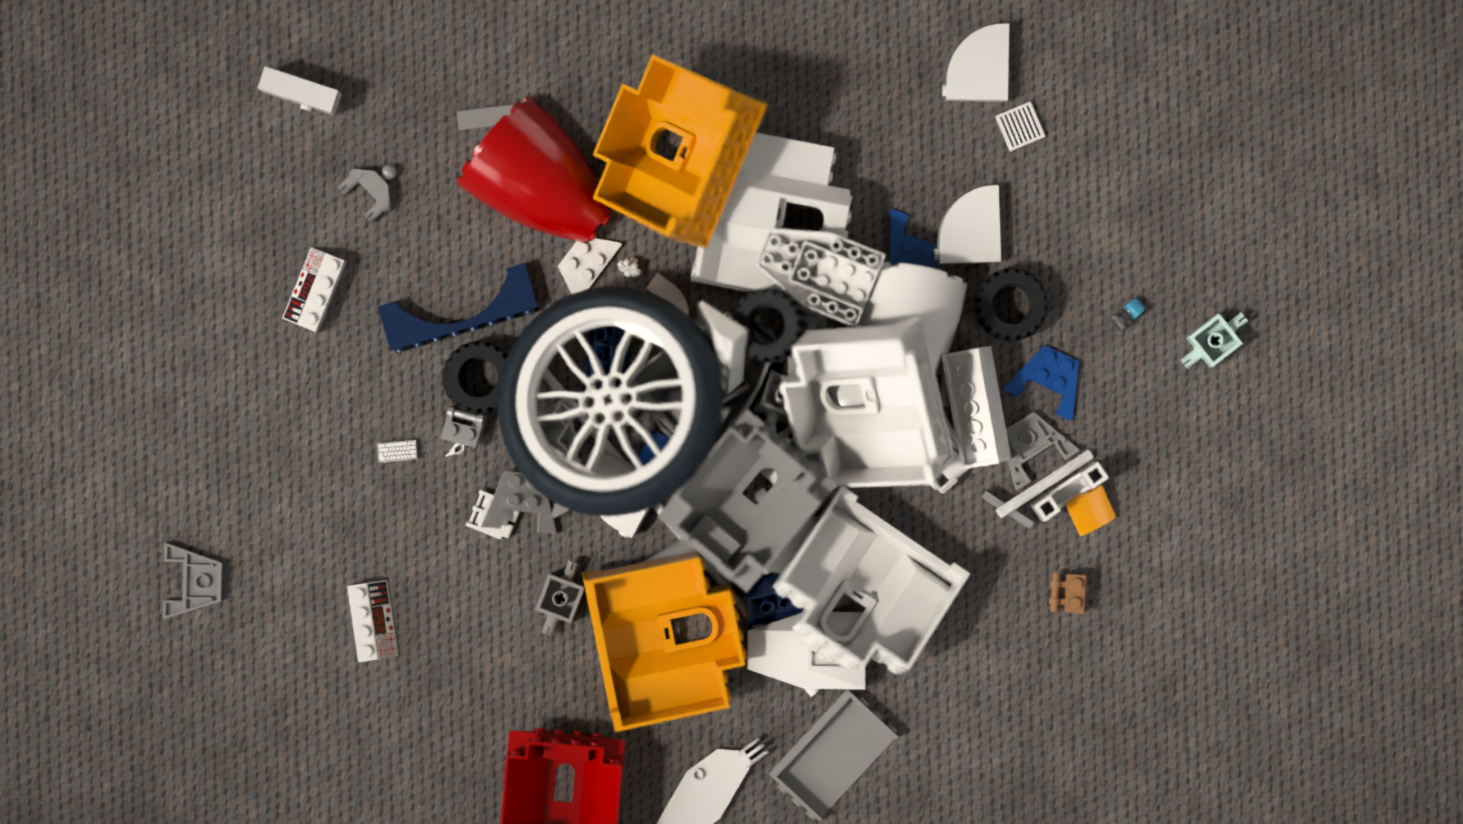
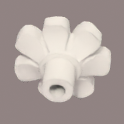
[618,257,641,278]

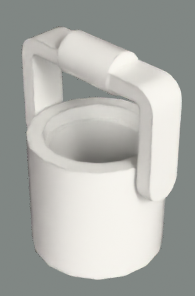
[930,450,969,494]

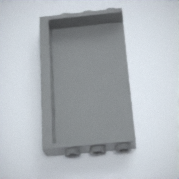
[769,689,898,822]

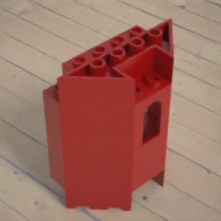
[500,728,625,824]

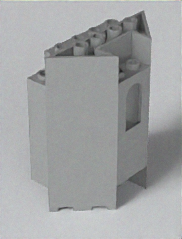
[657,409,837,592]

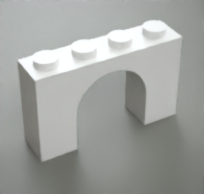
[1030,462,1109,522]

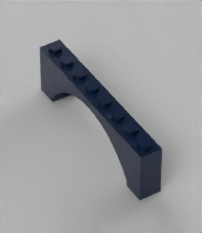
[377,263,539,354]

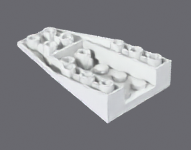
[755,229,886,327]
[747,612,865,689]

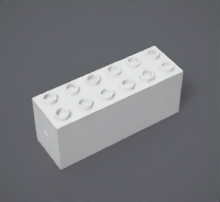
[941,346,1011,469]

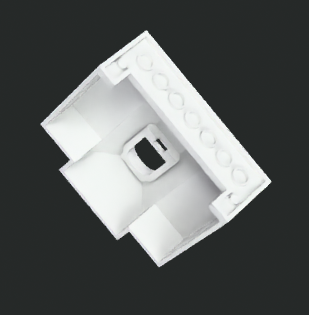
[690,133,852,293]
[780,316,954,488]
[773,486,970,674]

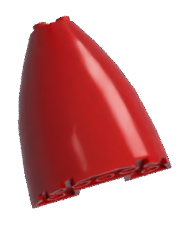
[457,96,611,243]

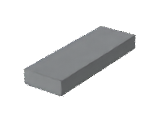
[456,105,514,131]
[981,491,1034,528]

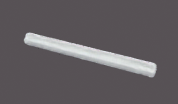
[996,450,1094,518]

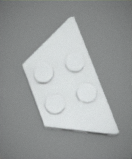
[558,238,622,294]

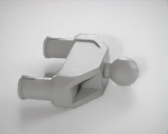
[337,164,397,223]

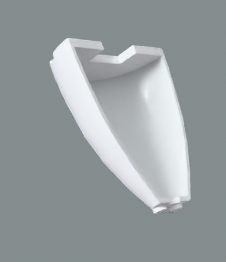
[852,262,967,400]

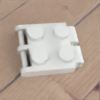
[466,490,519,540]

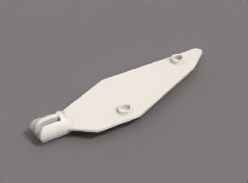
[657,737,769,824]

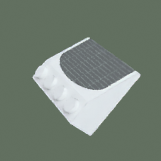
[698,301,747,394]

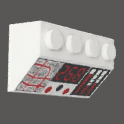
[282,248,346,333]
[347,580,398,662]

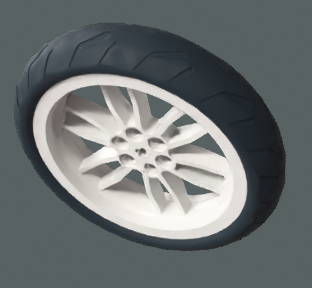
[497,286,723,516]

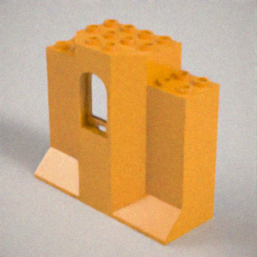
[593,55,767,249]
[582,552,747,732]

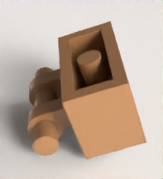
[1049,573,1086,614]

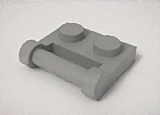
[440,406,487,449]

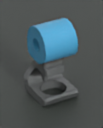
[1109,297,1146,332]

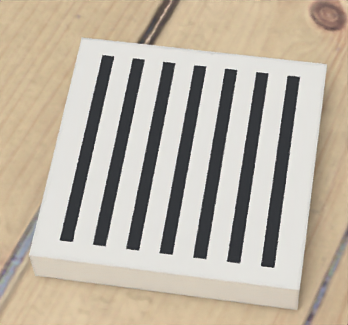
[995,101,1045,152]

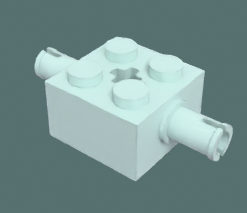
[1180,312,1248,369]

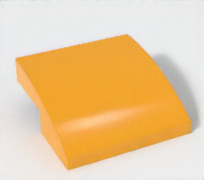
[1065,485,1116,536]

